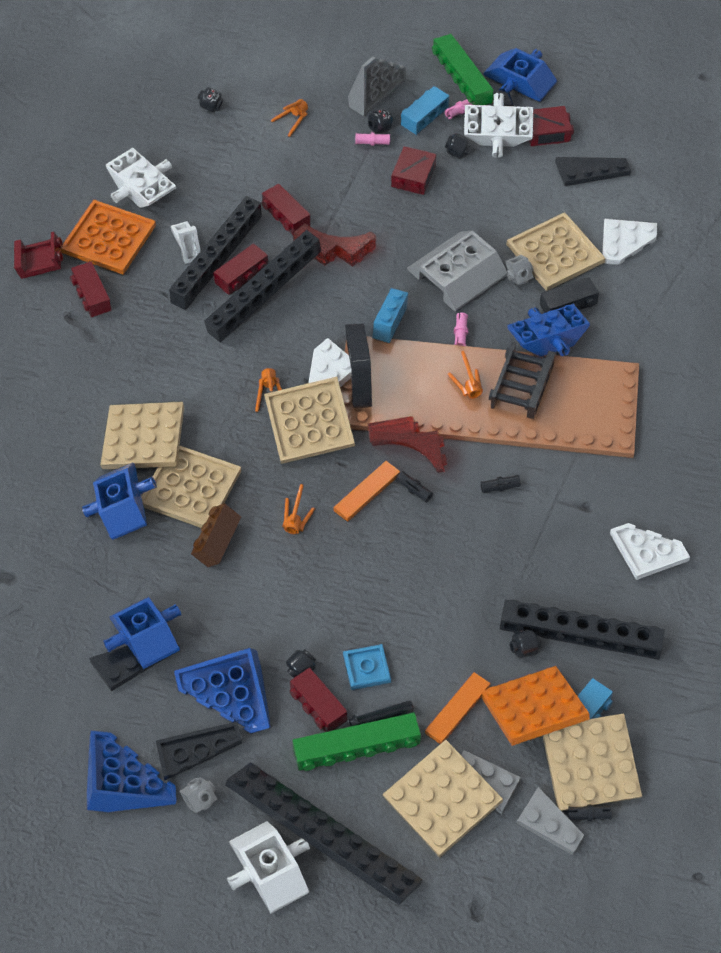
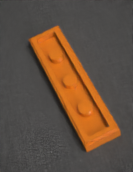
[334,461,400,522]
[425,672,490,744]

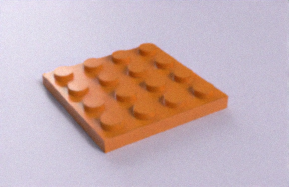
[61,200,156,275]
[481,666,590,746]

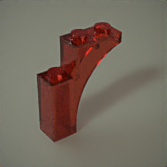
[293,223,376,267]
[368,416,447,473]

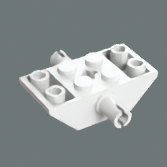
[464,93,533,158]
[106,148,176,207]
[227,821,310,914]

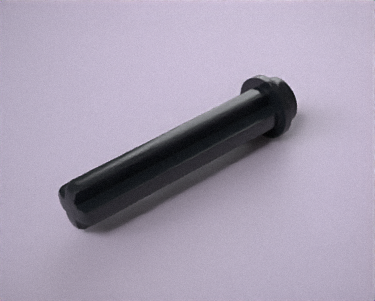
[349,701,414,727]

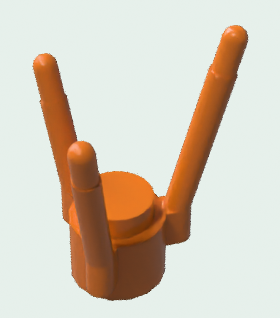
[271,99,308,137]
[448,351,483,399]
[255,368,282,412]
[282,484,315,534]

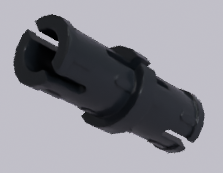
[396,471,433,503]
[480,475,521,493]
[567,804,612,822]

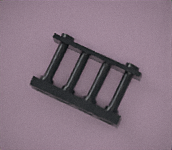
[489,341,556,420]

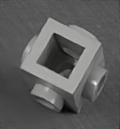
[505,255,533,285]
[179,777,217,814]

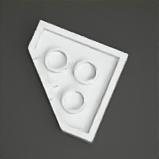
[602,219,657,265]
[309,338,351,387]
[610,523,690,580]

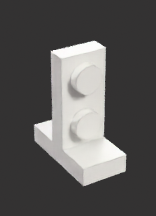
[171,221,200,264]

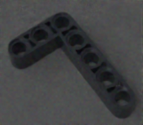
[345,323,372,408]

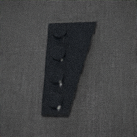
[555,157,631,186]
[89,641,180,691]
[156,722,242,781]

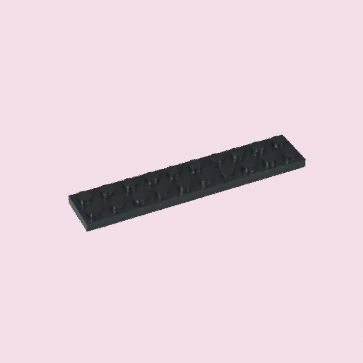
[225,762,423,905]

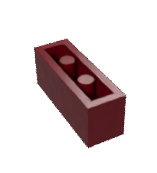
[261,183,310,236]
[214,243,268,295]
[70,261,112,318]
[289,668,347,732]

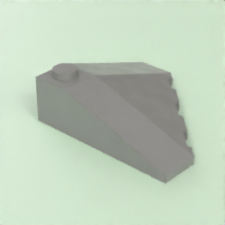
[348,57,406,116]

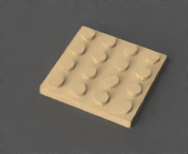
[506,212,605,291]
[264,377,355,464]
[100,402,184,470]
[141,446,241,528]
[543,714,642,811]
[383,740,503,858]

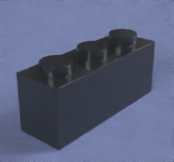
[539,277,599,313]

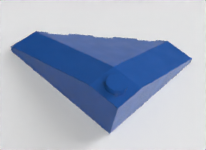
[174,648,271,733]
[87,731,176,812]

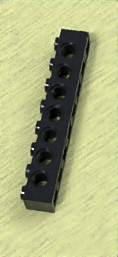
[169,196,262,310]
[204,230,322,342]
[500,599,665,660]

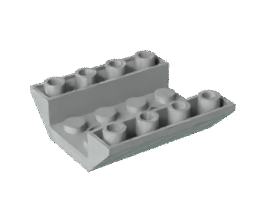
[407,231,507,312]

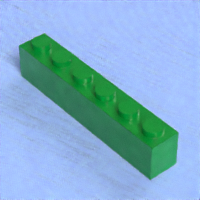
[432,34,493,105]
[292,713,421,771]

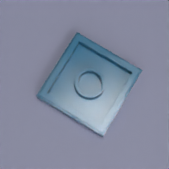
[343,644,391,690]

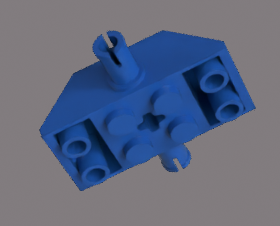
[483,48,557,102]
[507,304,590,357]
[82,462,157,540]
[103,597,181,669]

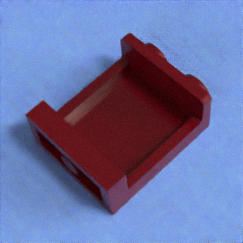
[14,232,63,279]

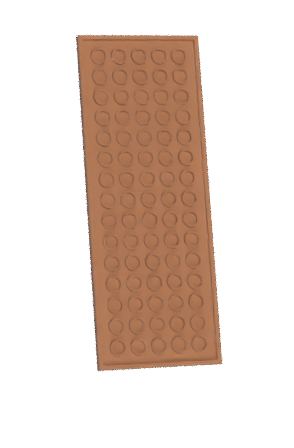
[340,336,639,458]

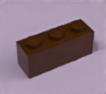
[191,503,241,567]

